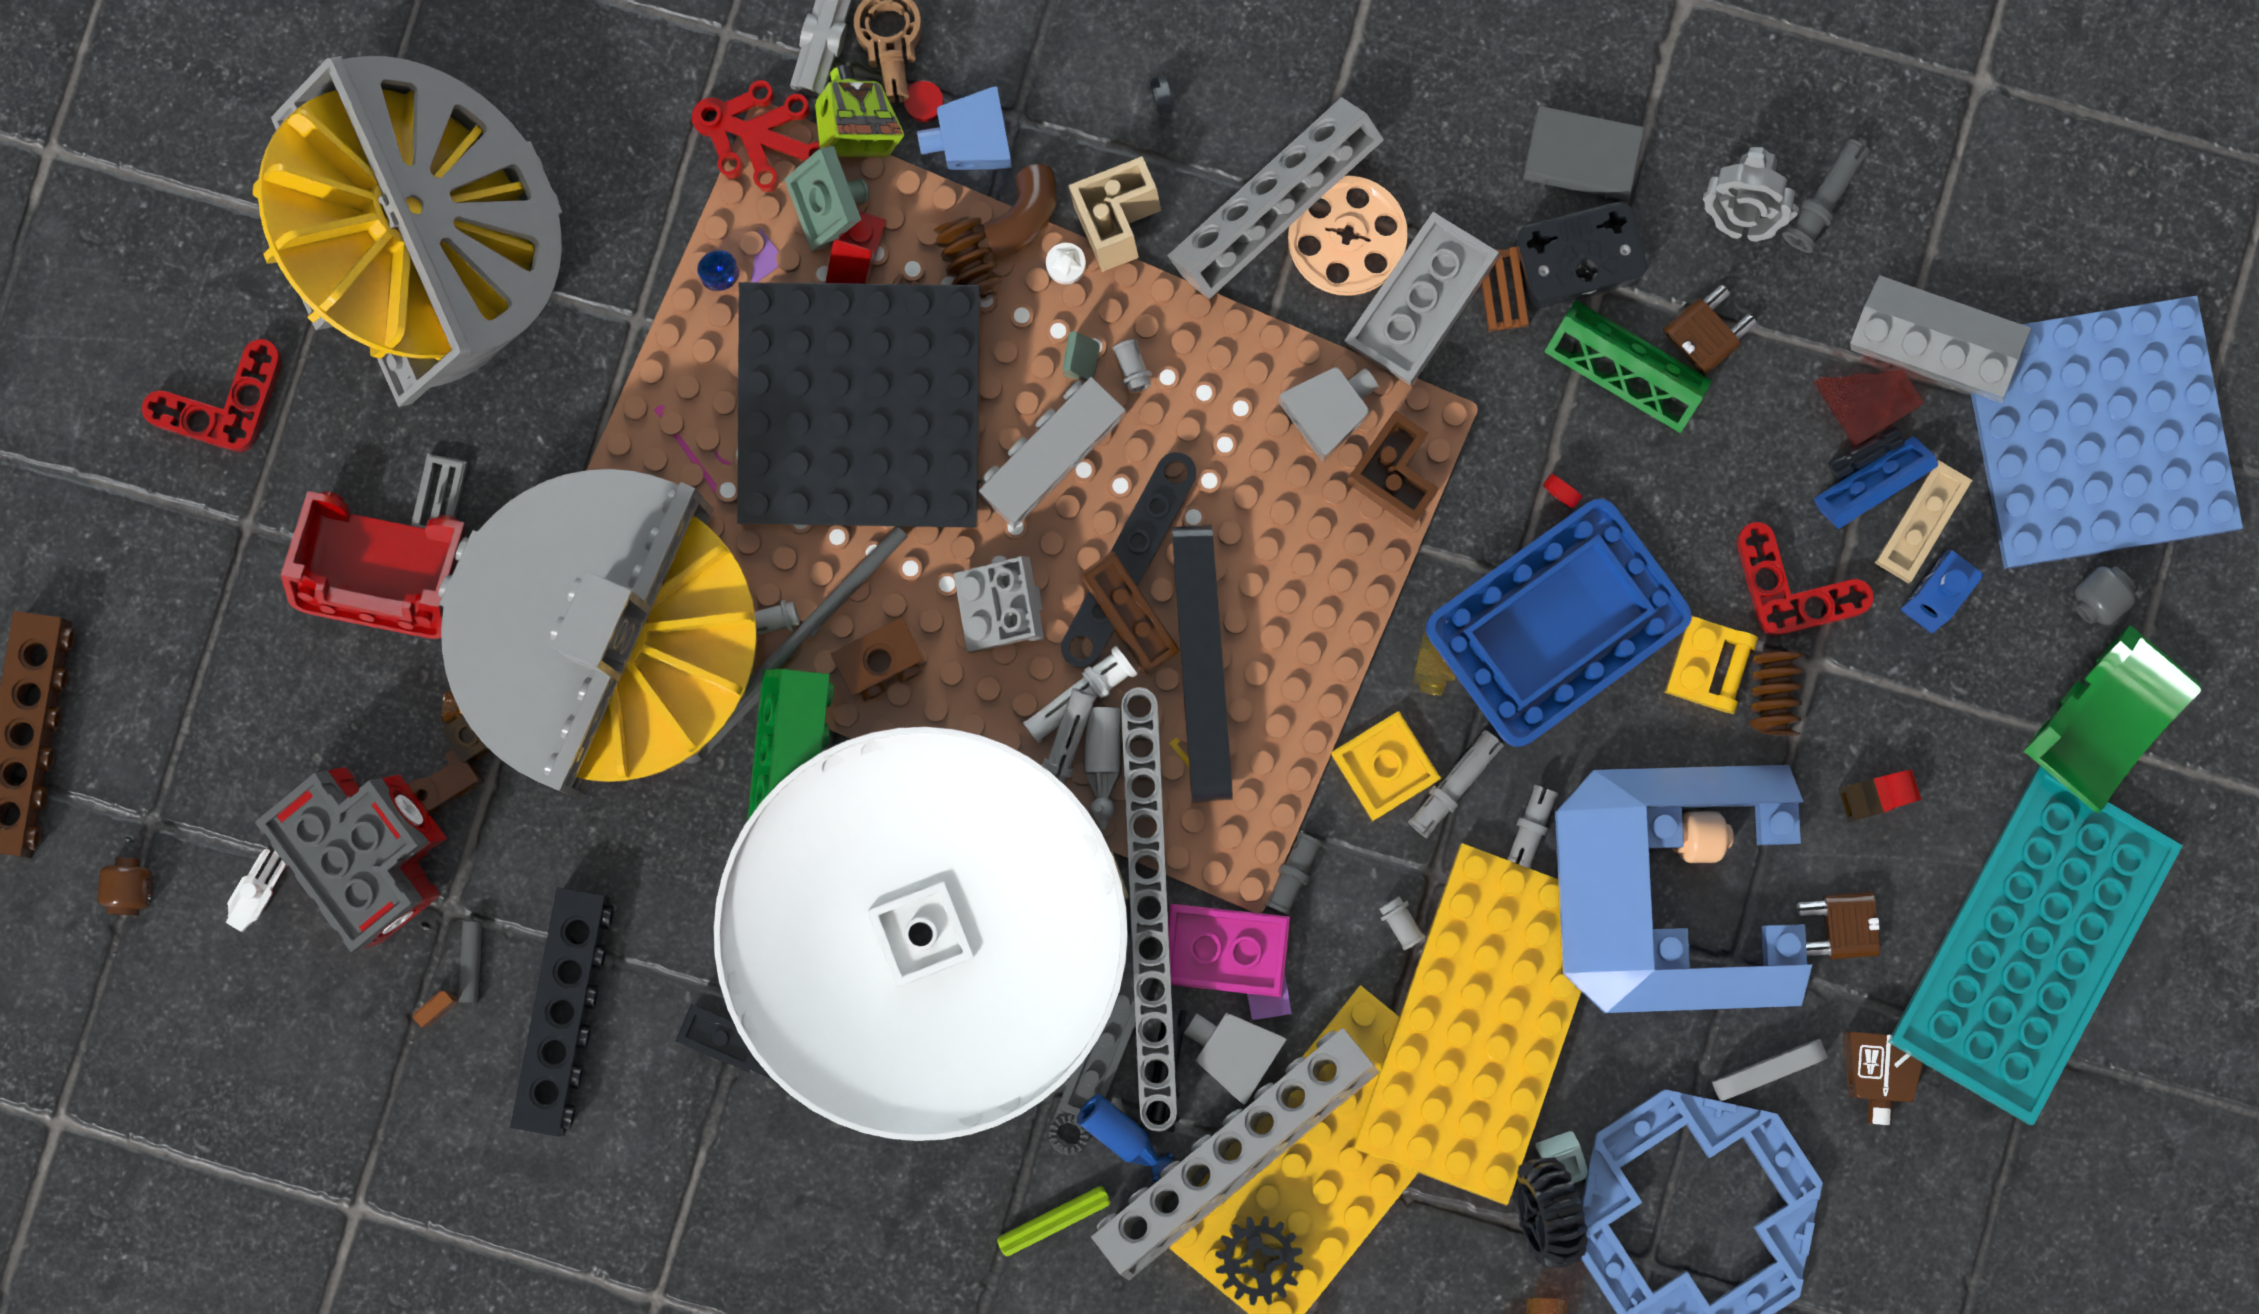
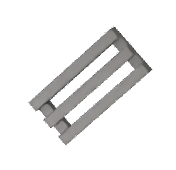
[411,453,468,529]

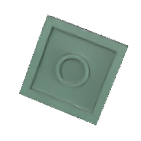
[784,146,869,252]

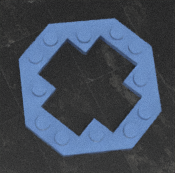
[1581,1089,1823,1314]

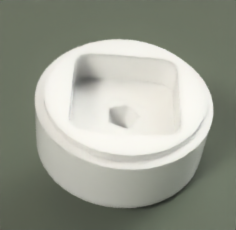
[1046,243,1086,284]

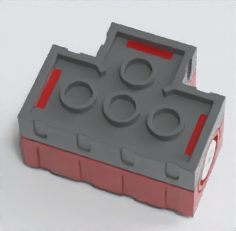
[255,767,448,952]

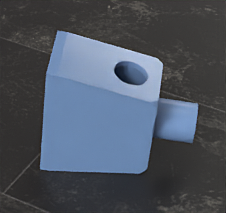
[917,86,1012,170]

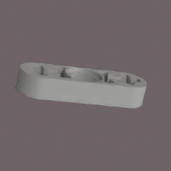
[1712,1039,1828,1101]

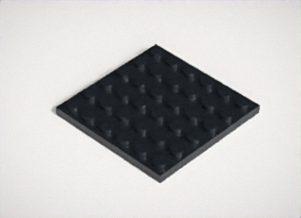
[737,282,981,528]

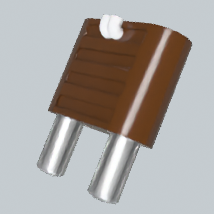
[1663,285,1757,376]
[1797,892,1880,960]

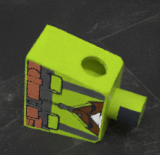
[815,65,904,157]

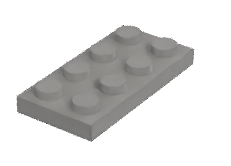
[1345,212,1500,386]

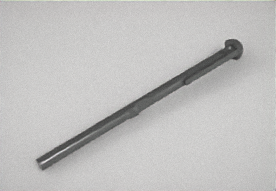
[683,526,908,764]

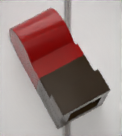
[1838,769,1922,823]

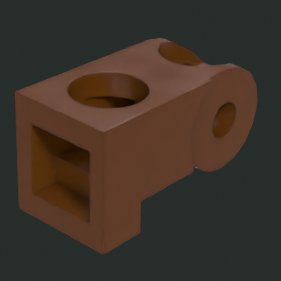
[408,749,485,814]

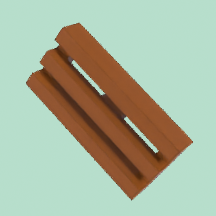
[1481,247,1529,332]

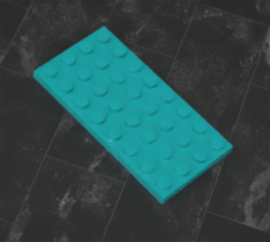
[1888,765,2183,1125]

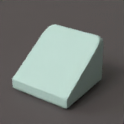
[1535,1131,1588,1184]

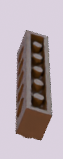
[0,611,75,858]

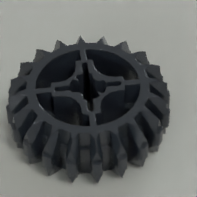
[1513,1157,1588,1268]

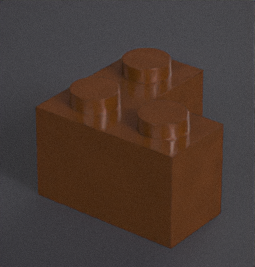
[1347,411,1438,528]

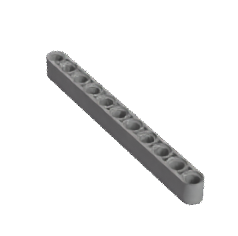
[1121,687,1177,1132]

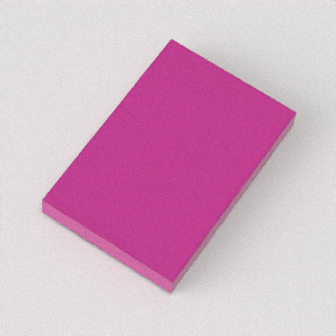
[1161,904,1291,997]

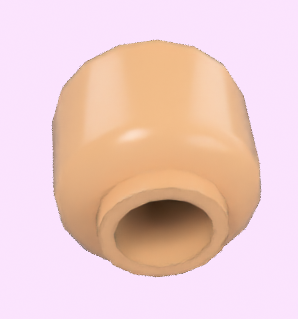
[1672,810,1734,863]

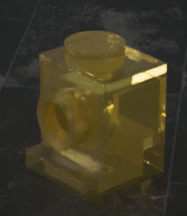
[1412,632,1455,696]

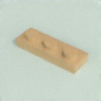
[1874,460,1972,583]

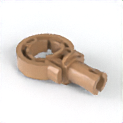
[854,0,922,103]

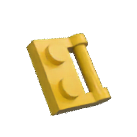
[1664,616,1759,714]

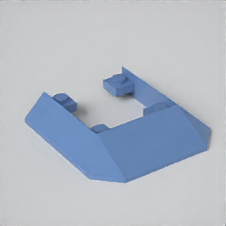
[1555,765,1812,1013]

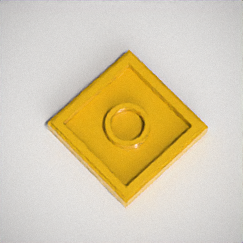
[1331,711,1441,822]

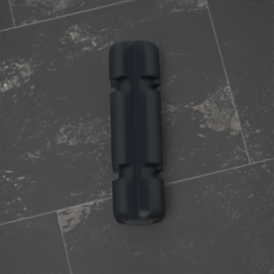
[1828,427,1905,479]

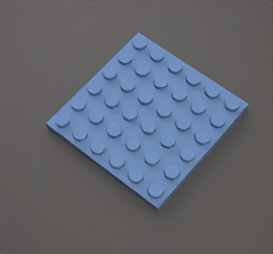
[1971,296,2243,569]

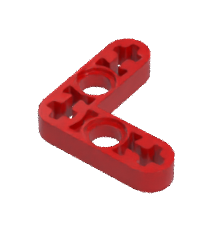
[141,339,282,452]
[1737,522,1874,636]

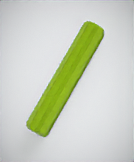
[997,1186,1111,1256]

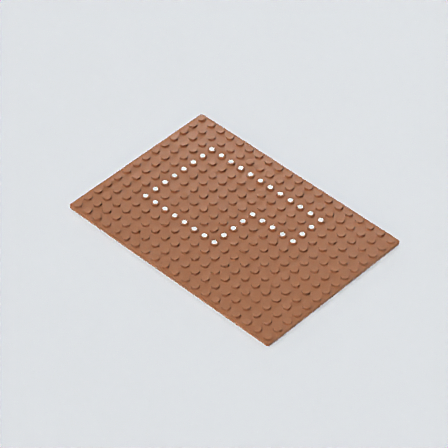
[587,104,1478,913]

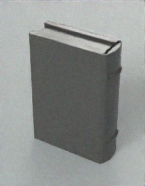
[1523,106,1644,202]

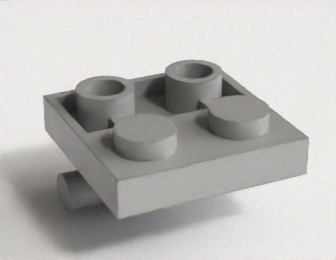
[954,556,1044,652]

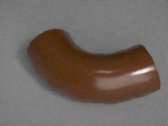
[984,164,1057,261]

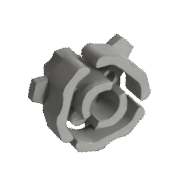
[1703,147,1799,242]

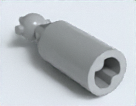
[1084,707,1121,830]

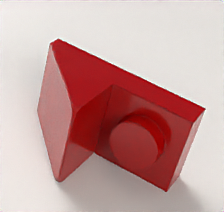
[825,211,887,284]

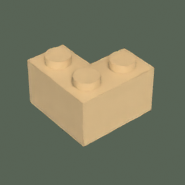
[1068,156,1161,272]

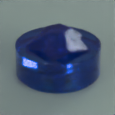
[697,250,739,291]

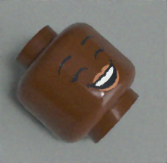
[97,857,153,916]

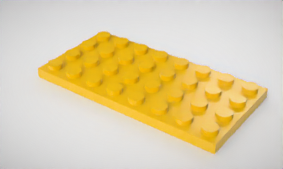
[1353,843,1581,1205]
[1169,985,1418,1314]

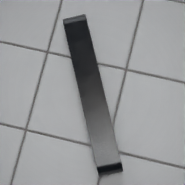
[1172,524,1233,802]

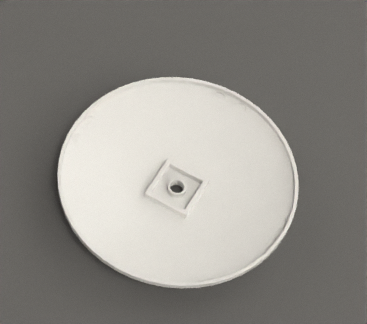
[714,727,1127,1141]

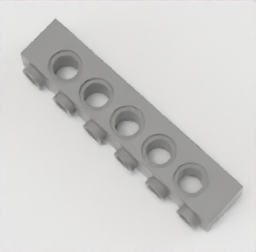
[1167,97,1384,299]

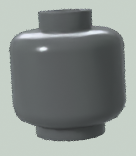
[2075,566,2136,625]

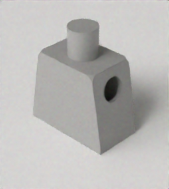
[1278,367,1379,462]
[1184,1013,1287,1105]

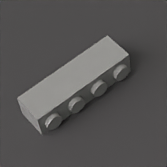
[979,377,1126,529]

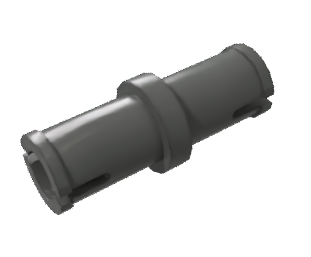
[1265,833,1322,916]

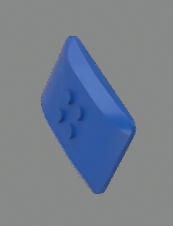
[1426,499,1692,747]

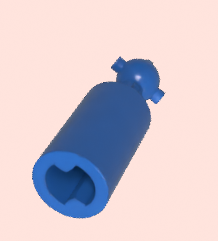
[1077,1094,1174,1183]

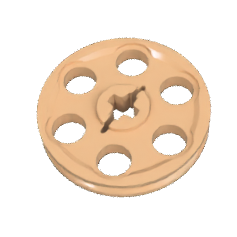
[1288,176,1408,296]

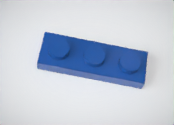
[1814,436,1938,529]

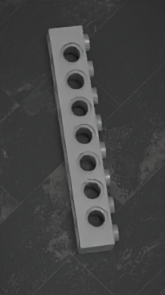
[1091,1028,1380,1281]

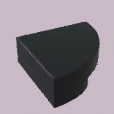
[1149,73,1173,115]

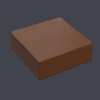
[413,990,459,1028]

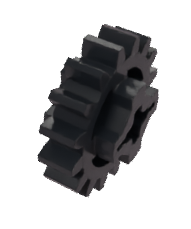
[1215,1216,1303,1306]

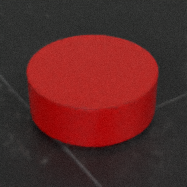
[904,81,944,123]
[1543,473,1583,508]

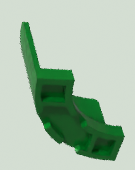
[2024,625,2202,813]

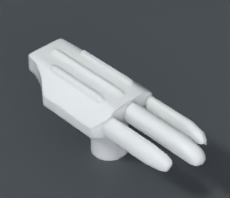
[226,849,286,932]

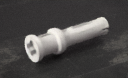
[1023,646,1137,743]

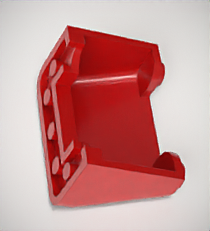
[281,491,466,639]

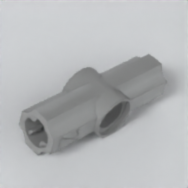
[790,0,852,97]

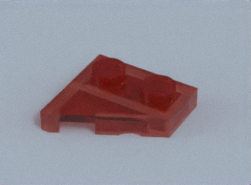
[1813,370,1924,447]

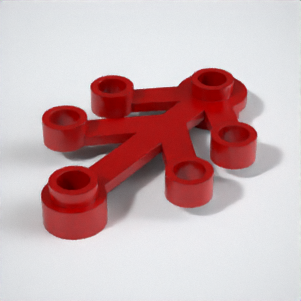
[692,80,820,192]

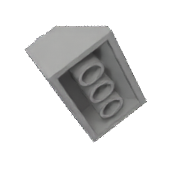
[1850,275,2031,404]

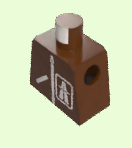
[1843,1032,1923,1125]

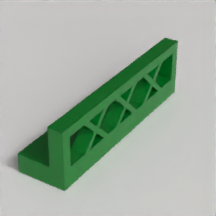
[1544,300,1712,433]

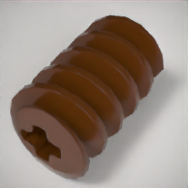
[933,217,1002,302]
[1749,651,1805,736]

